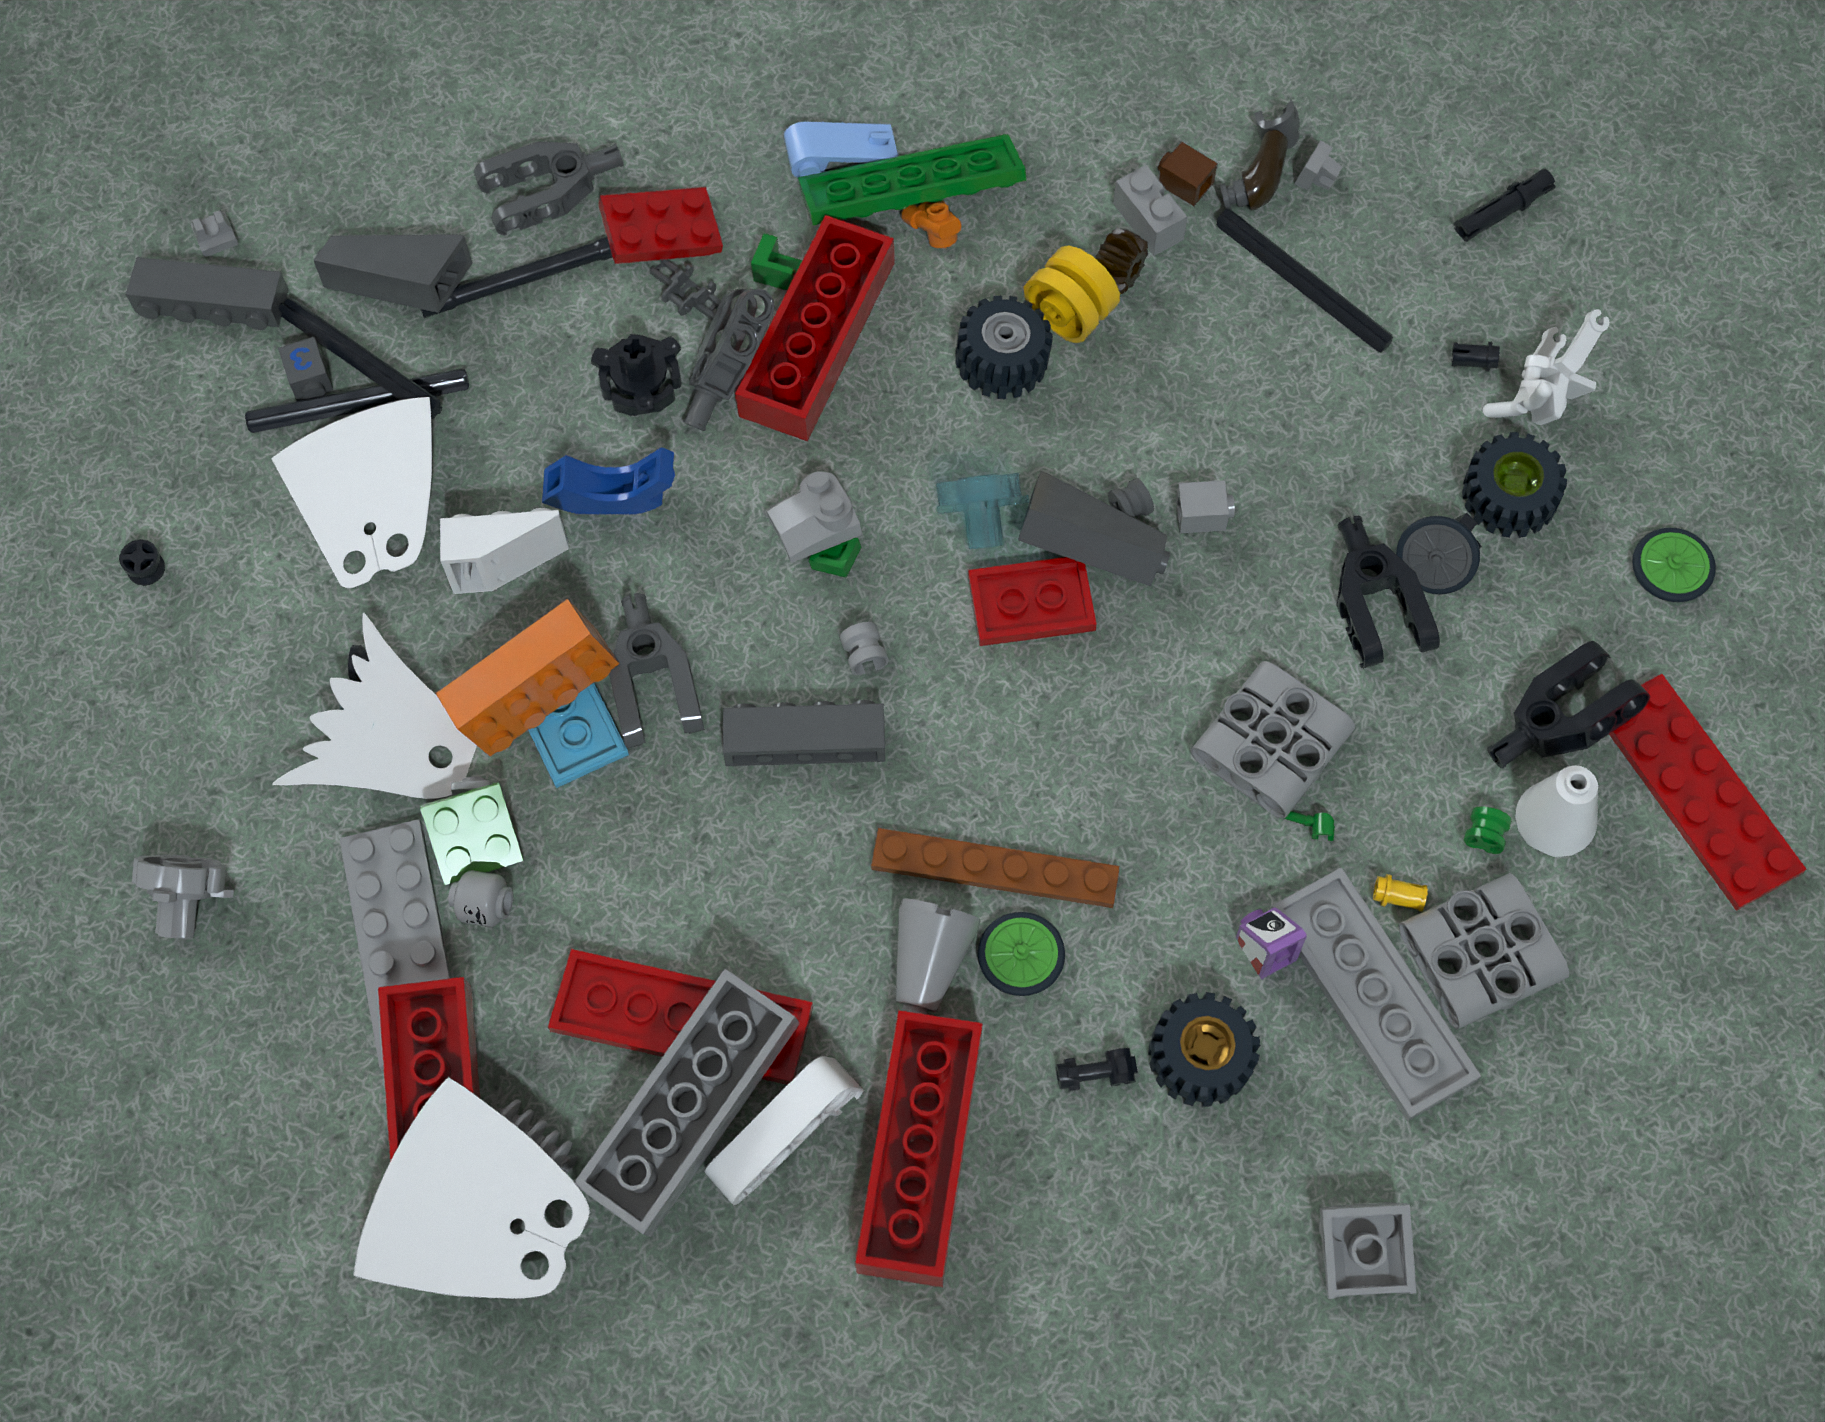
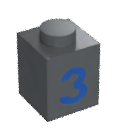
[278,337,333,401]

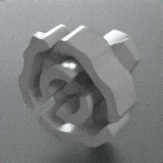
[132,854,234,939]

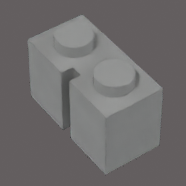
[1113,165,1187,256]

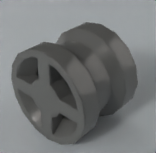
[1108,478,1154,518]

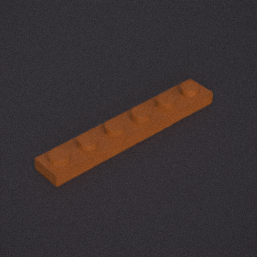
[871,828,1120,908]

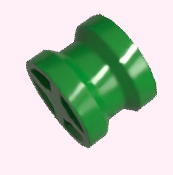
[1463,806,1512,854]

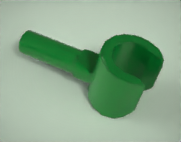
[1284,811,1335,841]

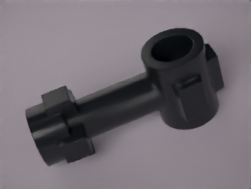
[1056,1048,1138,1092]

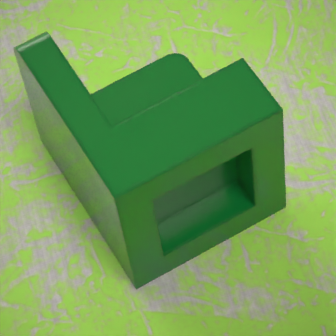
[751,233,803,291]

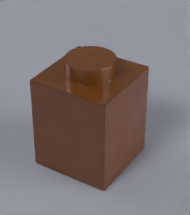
[1158,142,1218,206]

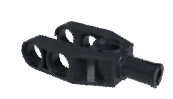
[1336,516,1440,669]
[1487,641,1650,769]

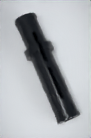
[1454,169,1556,242]

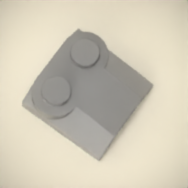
[764,471,862,563]
[1319,1203,1417,1299]

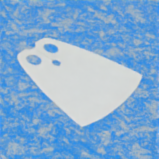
[271,397,432,588]
[354,1077,590,1298]

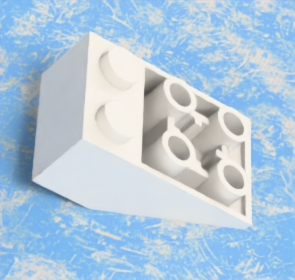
[440,508,569,594]

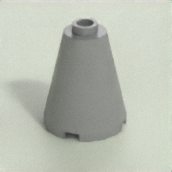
[895,898,980,1015]

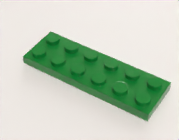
[798,134,1027,226]

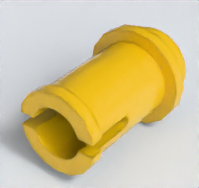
[1373,874,1428,912]

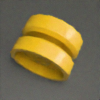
[1023,245,1120,343]

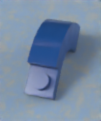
[542,447,675,515]

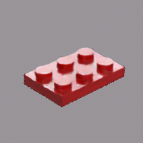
[598,187,723,264]
[968,557,1097,646]

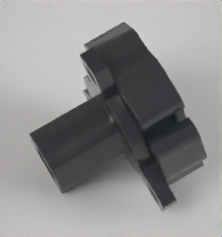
[591,334,682,416]

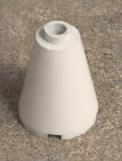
[1515,766,1598,857]

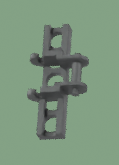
[650,259,733,320]

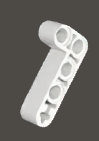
[705,1056,864,1205]

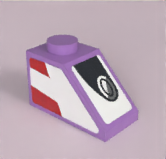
[1236,907,1307,979]

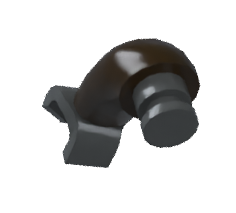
[1220,100,1300,211]

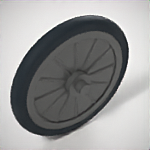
[1396,516,1480,595]

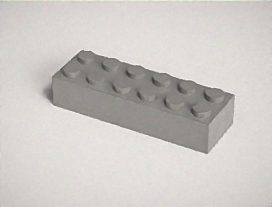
[574,969,800,1237]

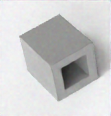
[1176,480,1235,533]

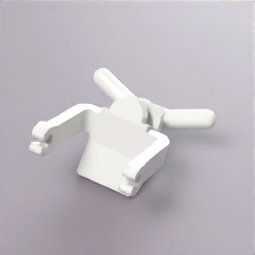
[1483,309,1609,425]

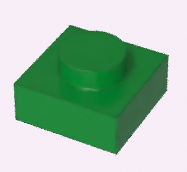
[808,538,862,578]

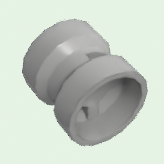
[840,622,889,676]

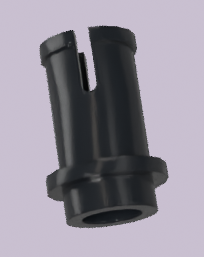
[1451,341,1500,372]

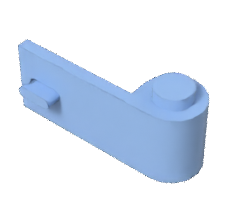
[784,122,898,178]

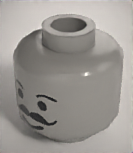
[448,870,513,927]

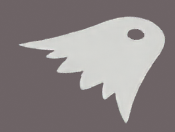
[273,613,477,799]

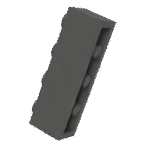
[126,257,289,330]
[723,700,885,766]

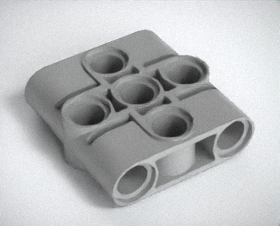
[1190,661,1355,819]
[1399,873,1569,1029]

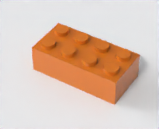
[436,599,619,757]

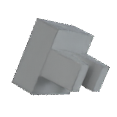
[1294,141,1343,190]
[190,210,239,258]

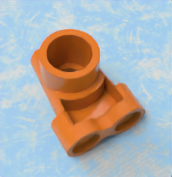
[902,200,961,248]

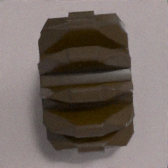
[1095,228,1148,294]

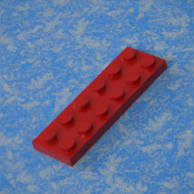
[1609,674,1807,911]
[548,949,813,1085]

